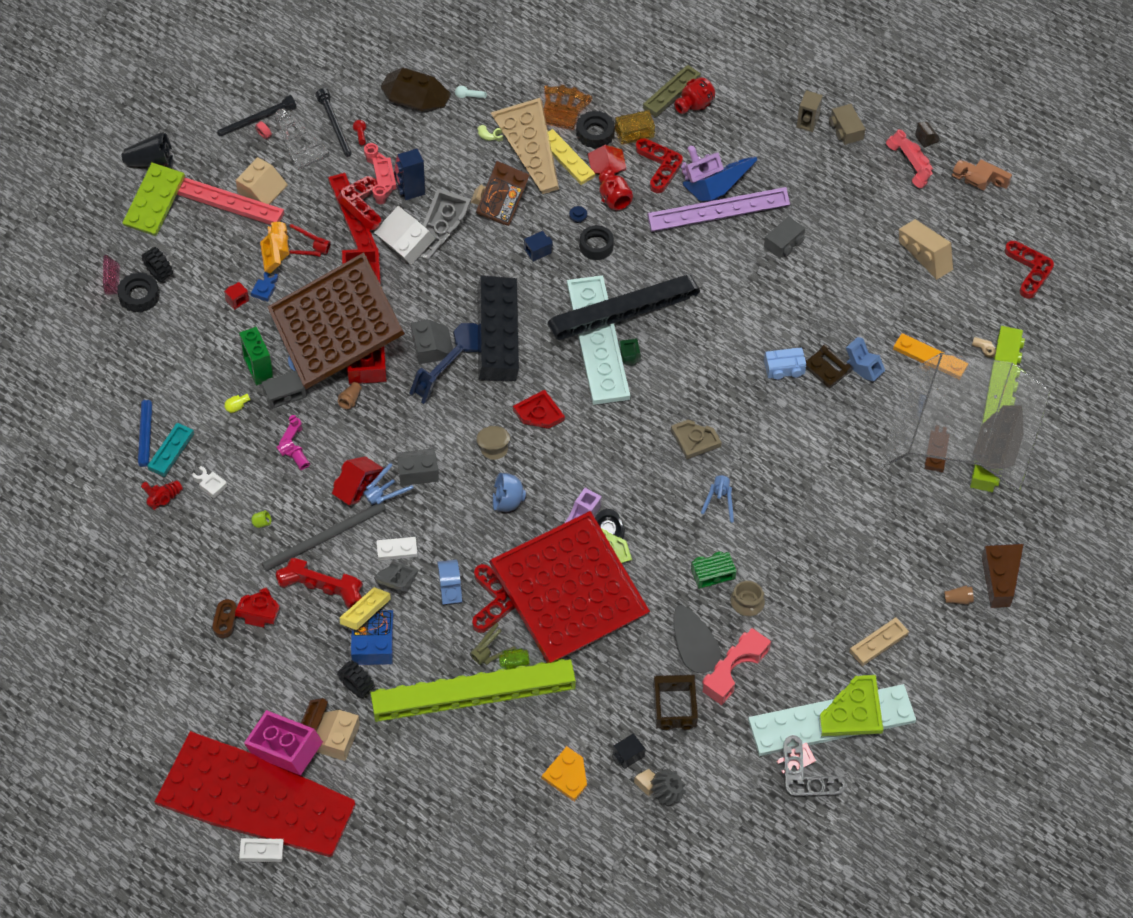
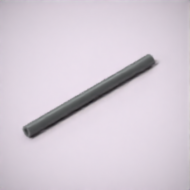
[261,502,386,571]

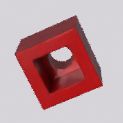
[224,282,249,310]

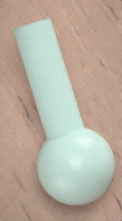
[455,86,487,99]

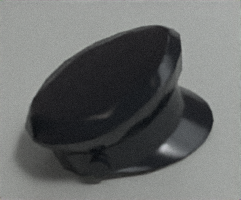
[595,509,625,539]

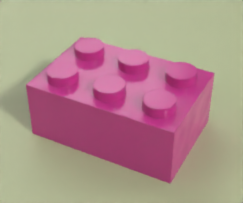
[244,710,323,775]

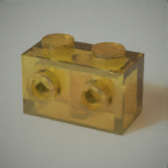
[615,110,655,144]

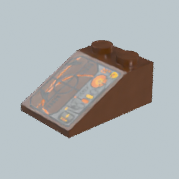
[475,161,530,226]

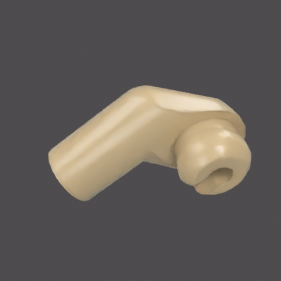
[972,337,996,358]

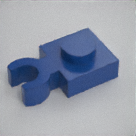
[251,272,278,302]

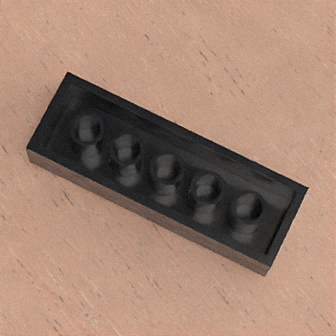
[477,275,519,381]

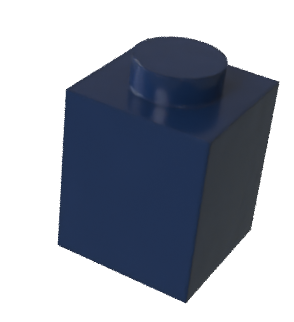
[524,231,553,262]

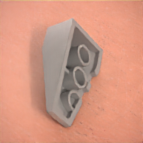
[419,188,471,260]

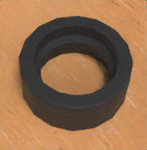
[579,225,614,260]

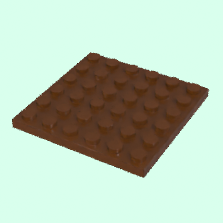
[267,253,405,389]

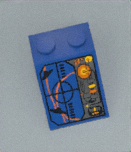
[351,610,393,665]

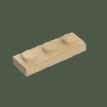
[850,618,909,666]

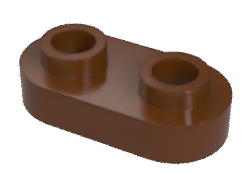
[212,599,237,638]

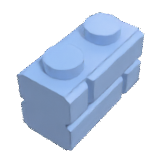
[764,347,806,380]

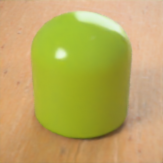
[251,510,271,528]

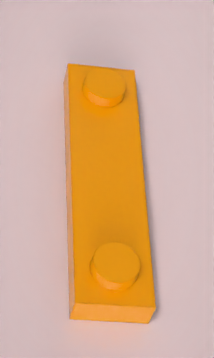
[893,333,969,381]

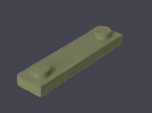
[643,65,701,117]

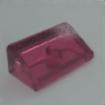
[103,255,120,295]

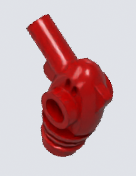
[141,480,183,510]

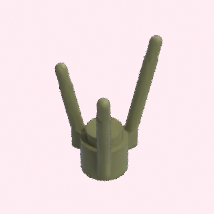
[470,623,516,666]

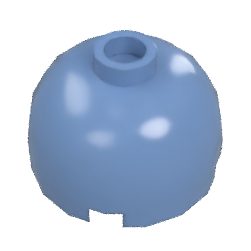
[493,473,526,512]

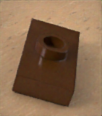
[301,698,328,731]

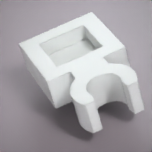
[192,466,227,499]

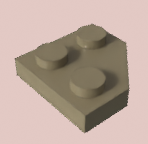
[671,420,722,459]

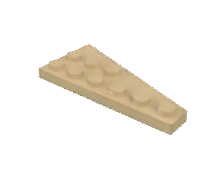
[491,98,559,194]

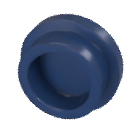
[569,206,587,222]

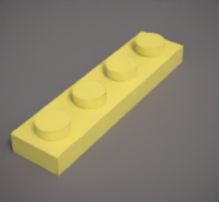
[548,129,595,185]

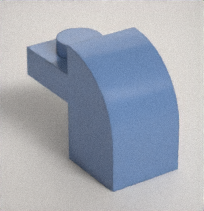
[846,337,885,381]
[437,560,462,604]

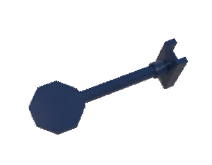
[409,323,478,404]

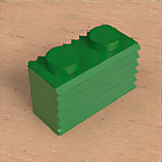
[691,551,737,589]

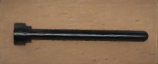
[315,88,351,157]
[217,95,296,136]

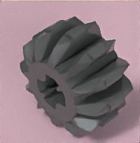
[650,768,686,806]

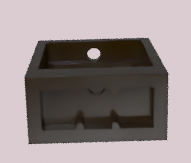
[653,675,698,730]

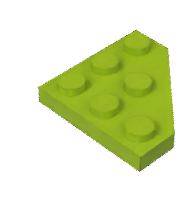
[819,675,883,736]

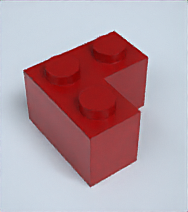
[331,456,384,505]

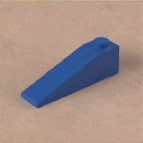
[683,157,757,202]

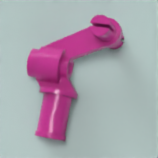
[276,415,310,470]

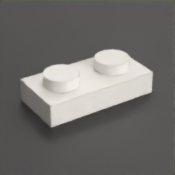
[377,537,417,561]
[239,838,284,862]

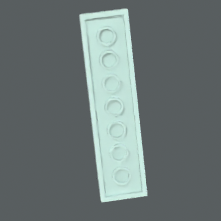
[567,275,630,405]
[748,684,916,756]

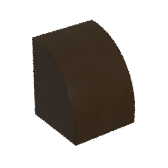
[915,122,939,148]

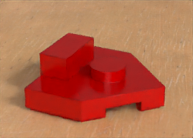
[235,587,280,628]

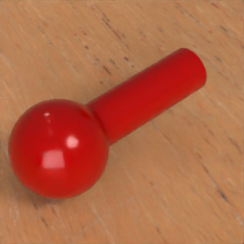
[353,120,367,145]

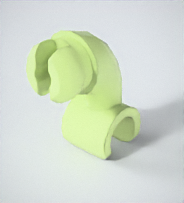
[477,125,504,141]

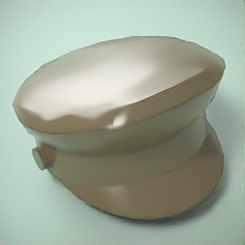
[477,426,510,460]
[730,581,765,616]

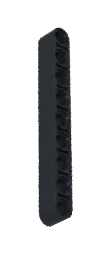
[547,274,700,340]

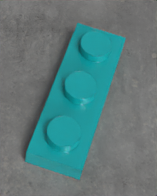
[147,423,194,477]

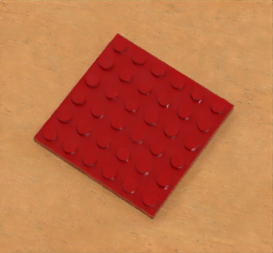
[489,511,650,663]

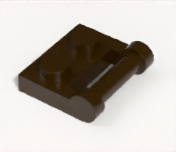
[806,344,853,389]

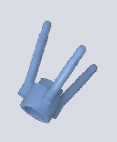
[363,463,414,505]
[701,475,734,523]

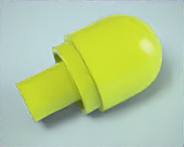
[224,394,250,413]

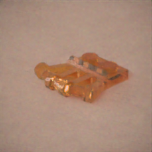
[543,84,592,130]

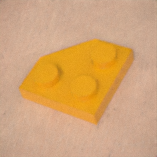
[541,746,587,802]

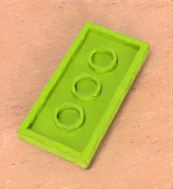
[122,163,185,236]

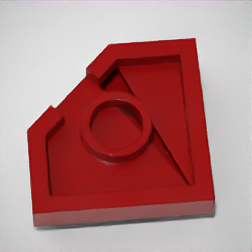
[513,389,565,429]

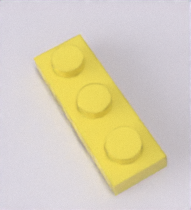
[340,587,391,630]

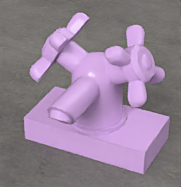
[681,146,724,182]

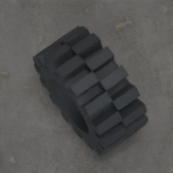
[141,247,173,282]
[337,660,375,698]

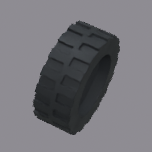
[576,110,615,149]
[117,272,160,313]

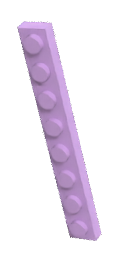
[647,187,790,232]

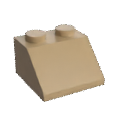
[236,157,288,205]
[316,710,360,761]

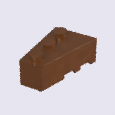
[982,544,1024,608]

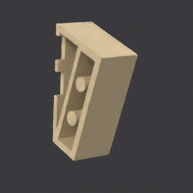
[899,219,953,280]

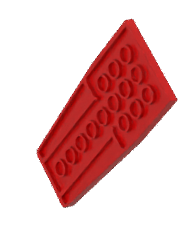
[154,731,356,857]

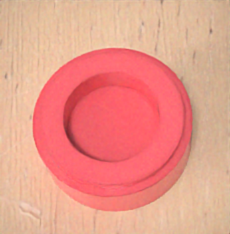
[255,121,272,139]

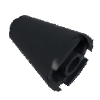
[121,132,173,167]

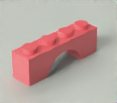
[702,628,771,705]

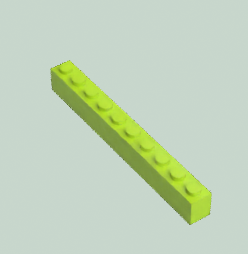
[970,326,1025,492]
[370,659,576,722]

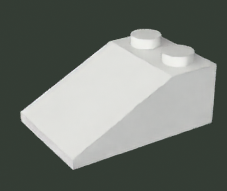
[374,206,436,265]

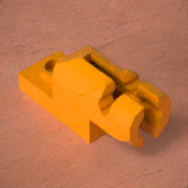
[260,222,290,274]

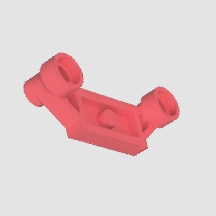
[886,129,933,188]
[364,143,396,204]

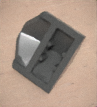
[374,562,418,592]

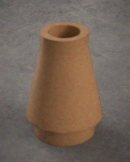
[338,382,362,409]
[944,585,974,605]

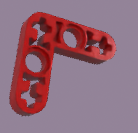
[636,138,683,193]
[338,176,381,230]
[1005,241,1054,299]
[472,564,515,633]

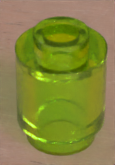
[499,648,529,670]

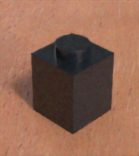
[612,733,645,769]

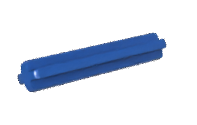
[138,400,152,467]

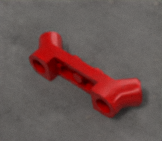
[275,558,363,609]

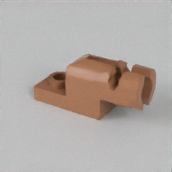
[952,159,1012,190]

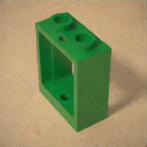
[239,326,273,386]

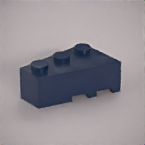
[394,148,425,201]

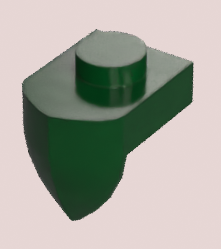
[618,338,641,366]

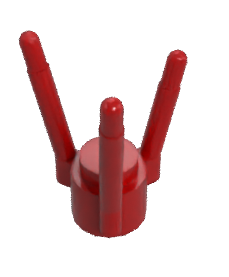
[289,224,331,257]

